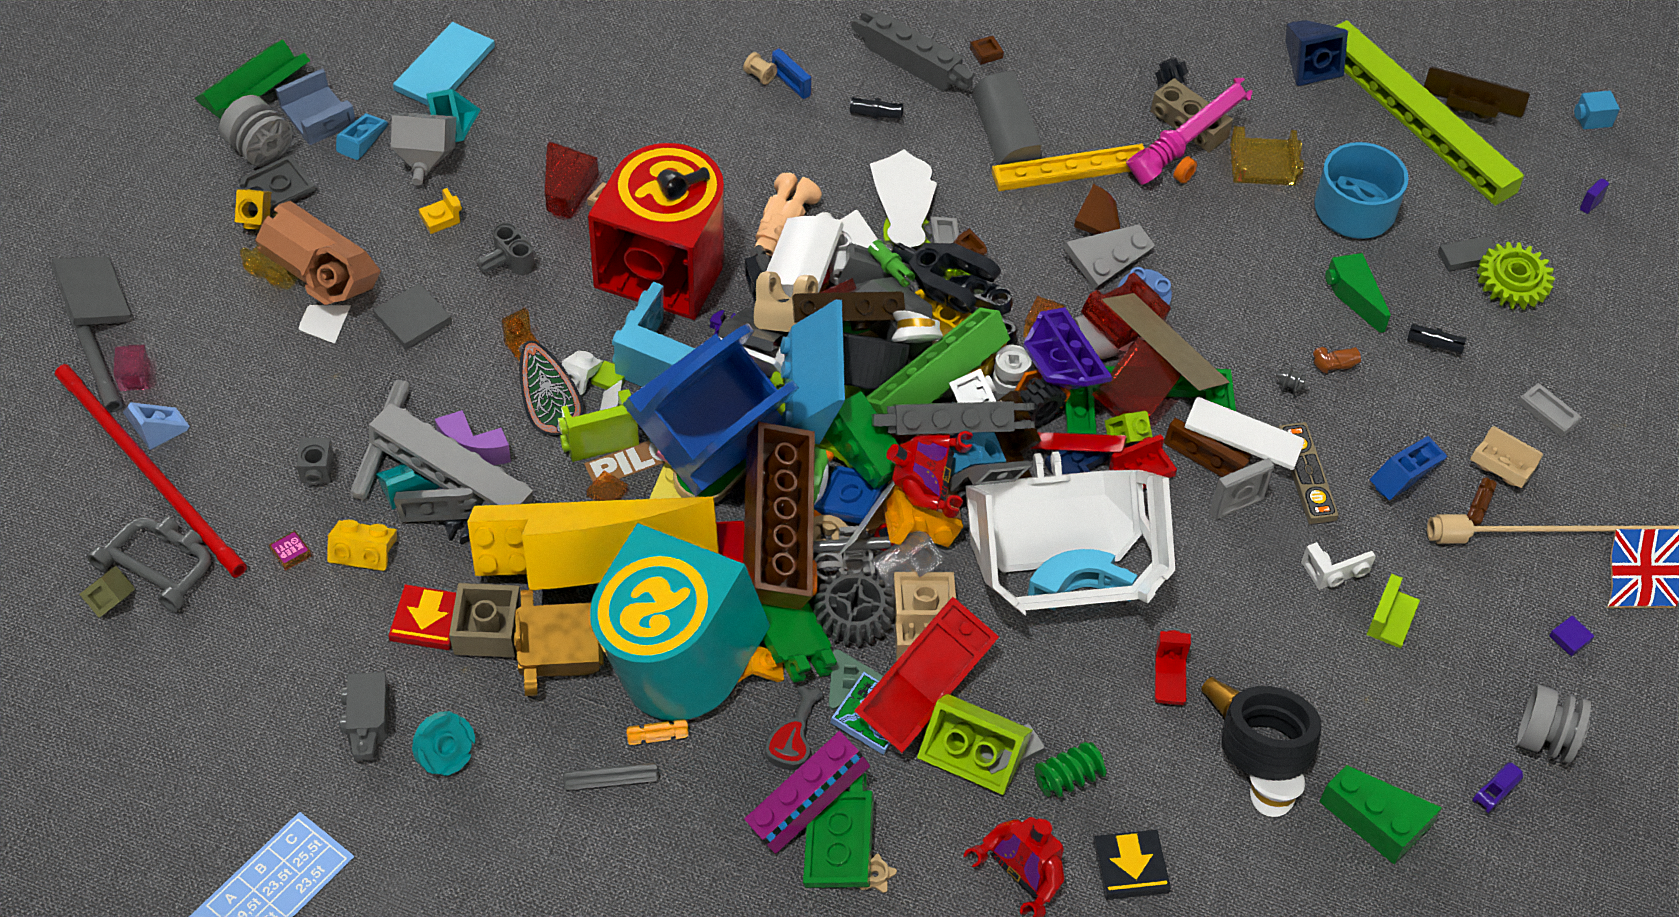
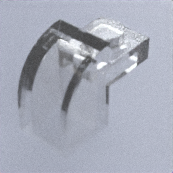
[870,531,945,587]

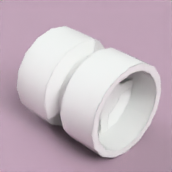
[992,345,1032,394]

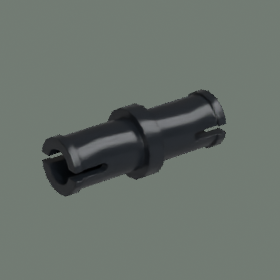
[850,97,904,120]
[1407,323,1467,354]

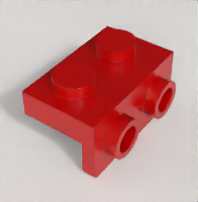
[1109,434,1177,489]

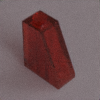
[545,141,599,219]

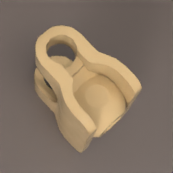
[754,271,818,332]

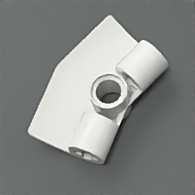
[816,210,879,285]

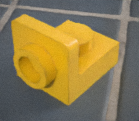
[418,188,462,234]

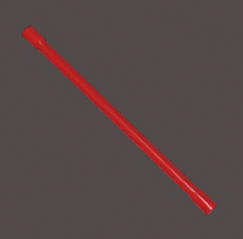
[55,364,247,578]

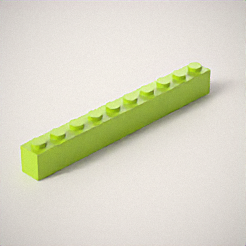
[1334,20,1525,206]

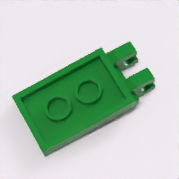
[762,602,837,682]
[803,773,874,888]

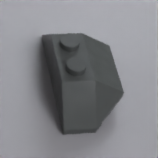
[843,277,932,361]

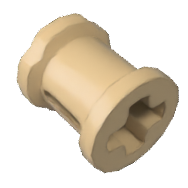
[743,52,777,85]

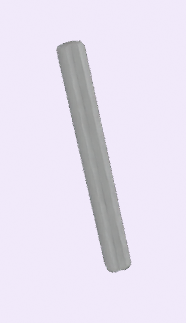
[350,379,410,500]

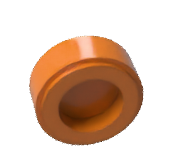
[1173,156,1197,184]

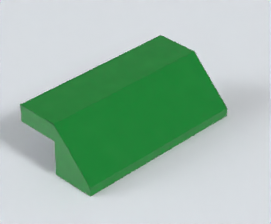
[195,39,310,119]

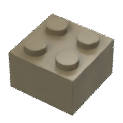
[449,583,521,658]

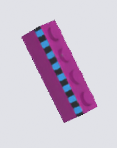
[744,731,870,854]

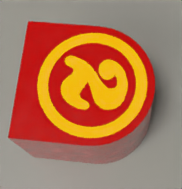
[588,143,725,321]

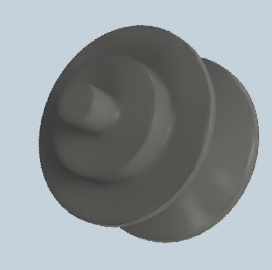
[1276,365,1310,395]

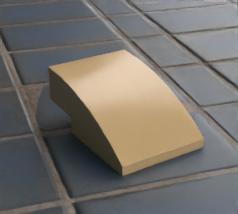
[894,572,956,661]

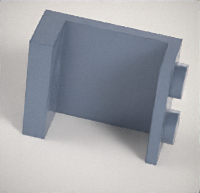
[276,68,355,146]

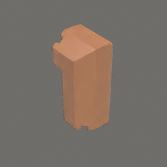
[255,201,381,305]

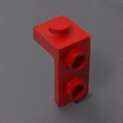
[1155,630,1191,705]

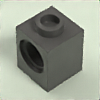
[297,438,334,485]

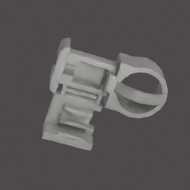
[815,526,875,584]

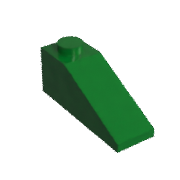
[1325,253,1391,333]

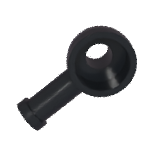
[657,167,710,200]

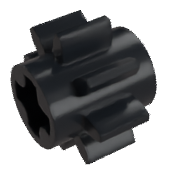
[1155,57,1189,84]

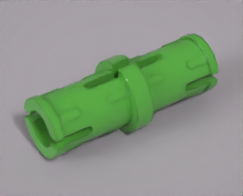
[868,240,915,287]

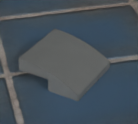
[948,461,1032,492]

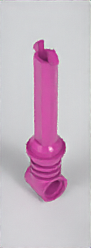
[1126,78,1253,185]

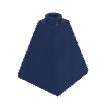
[1285,20,1348,86]

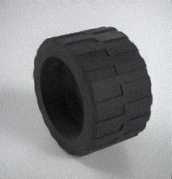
[843,332,910,390]

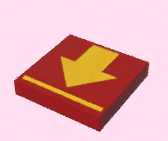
[388,584,456,650]

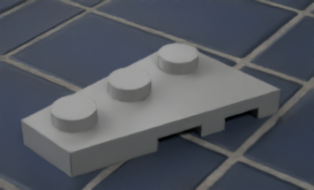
[1062,224,1155,289]

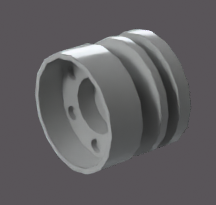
[219,95,293,167]
[1516,684,1591,764]

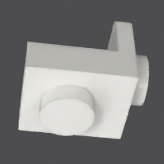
[562,351,602,395]

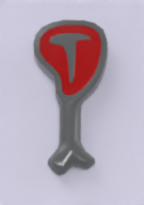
[765,685,823,770]

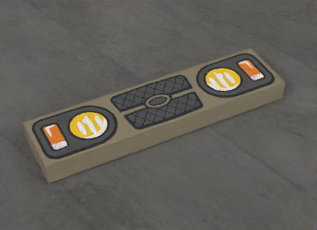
[1278,422,1339,524]

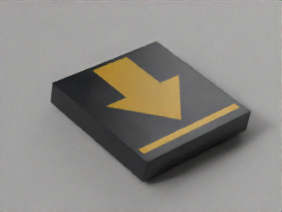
[1093,829,1171,900]

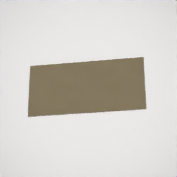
[1102,293,1230,391]

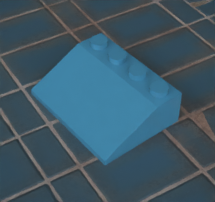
[780,299,845,444]

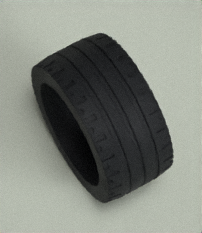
[1221,686,1321,781]

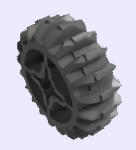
[813,568,895,647]

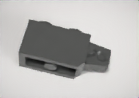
[340,672,389,761]

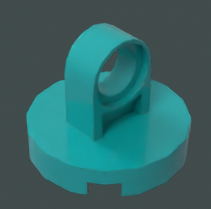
[412,711,476,776]

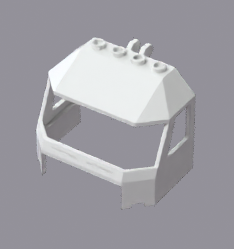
[966,452,1175,616]

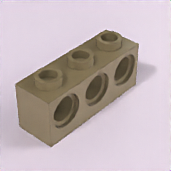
[1150,78,1233,152]

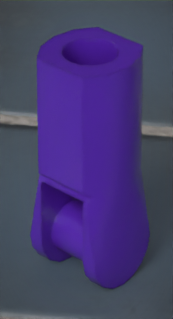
[1472,762,1524,814]

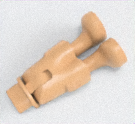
[754,173,822,256]

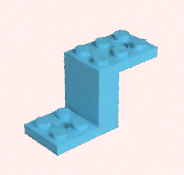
[612,281,695,443]

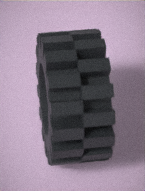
[1020,377,1067,429]

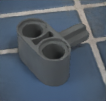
[476,222,534,275]

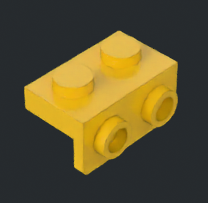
[327,519,397,571]

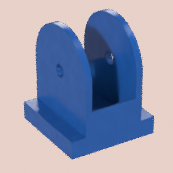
[623,324,799,497]

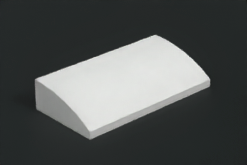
[767,216,844,297]

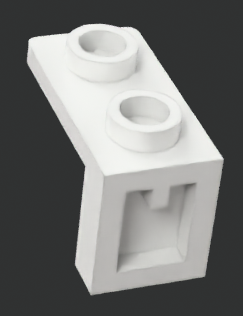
[1301,542,1376,590]

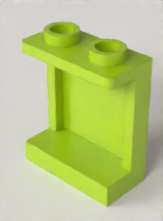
[558,389,639,462]

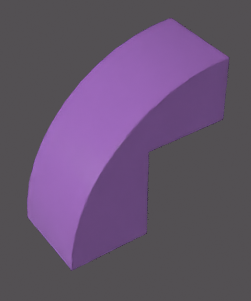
[435,410,511,465]

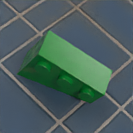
[824,391,898,489]
[1319,765,1442,865]

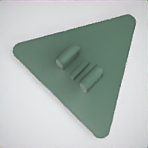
[829,649,883,710]

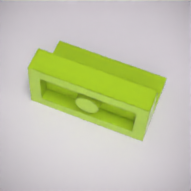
[1366,573,1420,649]

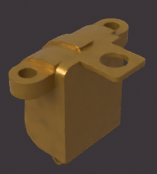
[514,590,604,696]

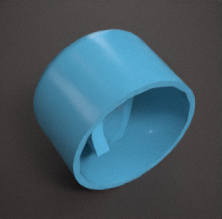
[1314,142,1409,239]

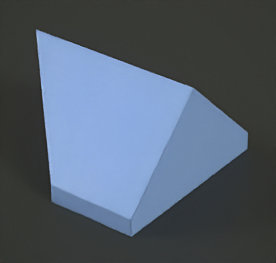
[123,402,190,450]

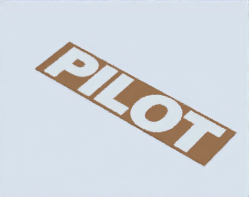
[584,440,665,487]

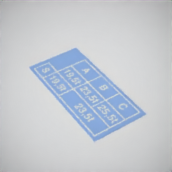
[189,812,355,917]

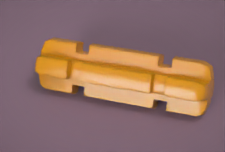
[626,719,689,745]

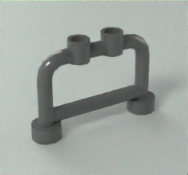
[87,516,211,613]

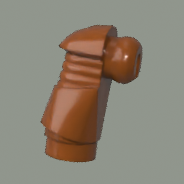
[1313,347,1361,373]

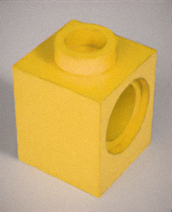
[234,189,272,230]

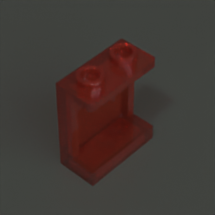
[1081,272,1171,349]
[1091,338,1182,417]

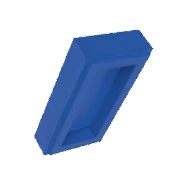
[772,48,811,99]

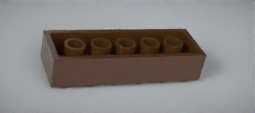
[743,422,815,610]

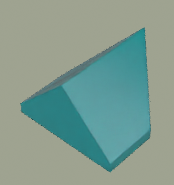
[426,89,481,142]
[376,464,444,510]

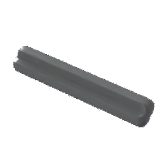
[563,762,658,790]

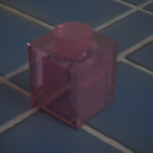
[113,345,150,391]

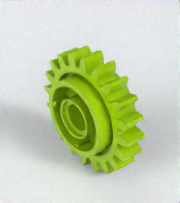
[1477,242,1555,310]

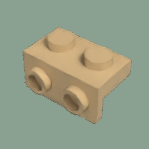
[1470,426,1543,488]

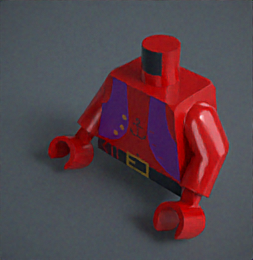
[886,431,973,518]
[963,817,1065,917]

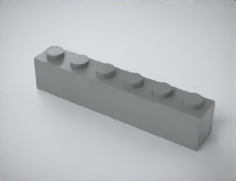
[369,403,533,506]

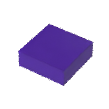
[1580,178,1609,214]
[1549,616,1594,657]

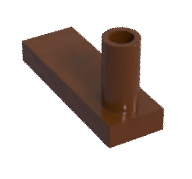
[1164,417,1252,477]

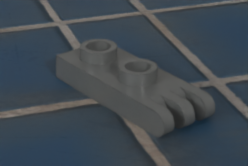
[394,488,477,522]

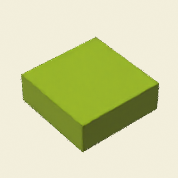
[591,360,626,390]

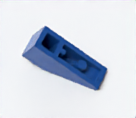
[1369,436,1448,501]

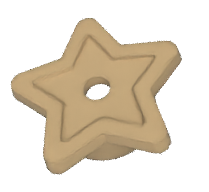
[859,854,897,893]

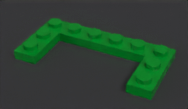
[1064,366,1236,443]

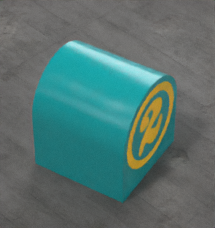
[590,523,770,721]

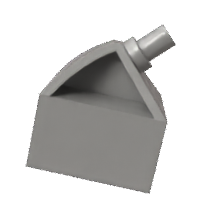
[391,112,456,186]

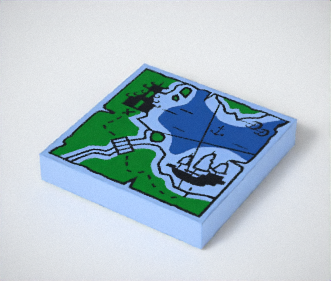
[830,672,891,755]

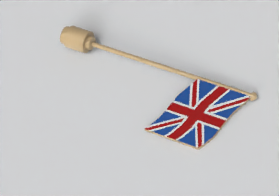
[1427,514,1679,608]

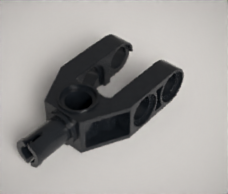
[892,242,1001,314]
[918,275,1017,345]

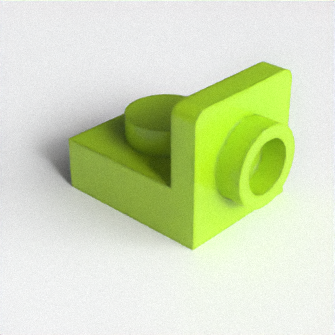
[1104,411,1153,445]

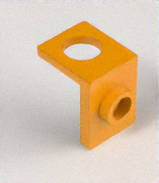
[737,646,784,683]

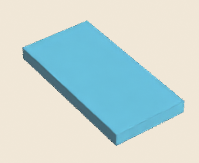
[393,22,495,106]

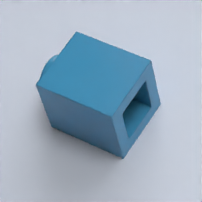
[1574,90,1620,130]

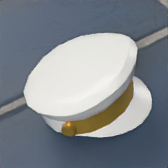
[891,311,943,343]
[1250,774,1305,817]

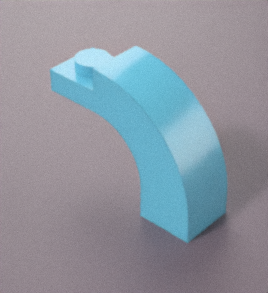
[1028,549,1138,611]

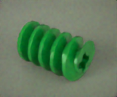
[1034,742,1107,798]

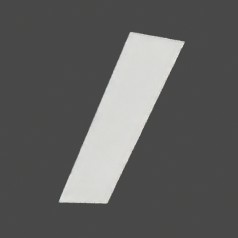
[837,481,894,557]

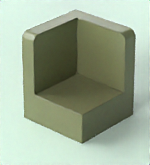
[79,566,135,617]

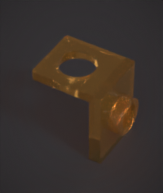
[501,308,540,362]

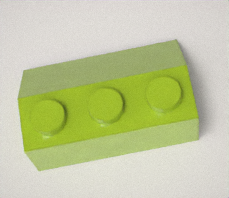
[917,694,1033,795]

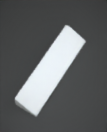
[1185,397,1304,470]

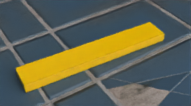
[992,144,1144,191]

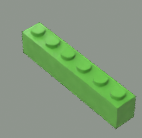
[866,307,1010,434]

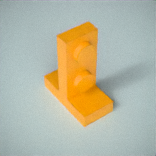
[883,485,963,548]

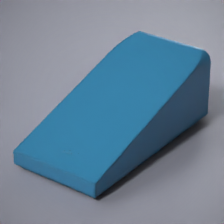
[336,113,388,160]

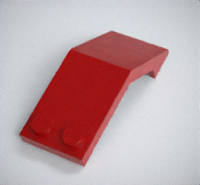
[854,596,999,753]

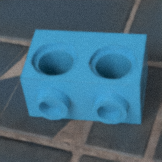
[950,432,1006,477]

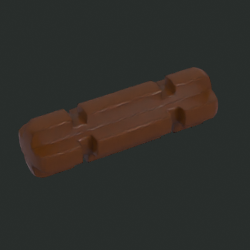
[1467,477,1497,526]

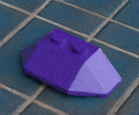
[1023,307,1112,390]

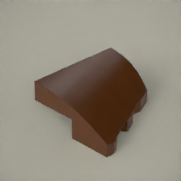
[1074,184,1121,235]

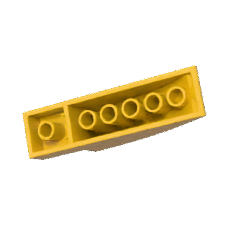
[467,496,719,590]

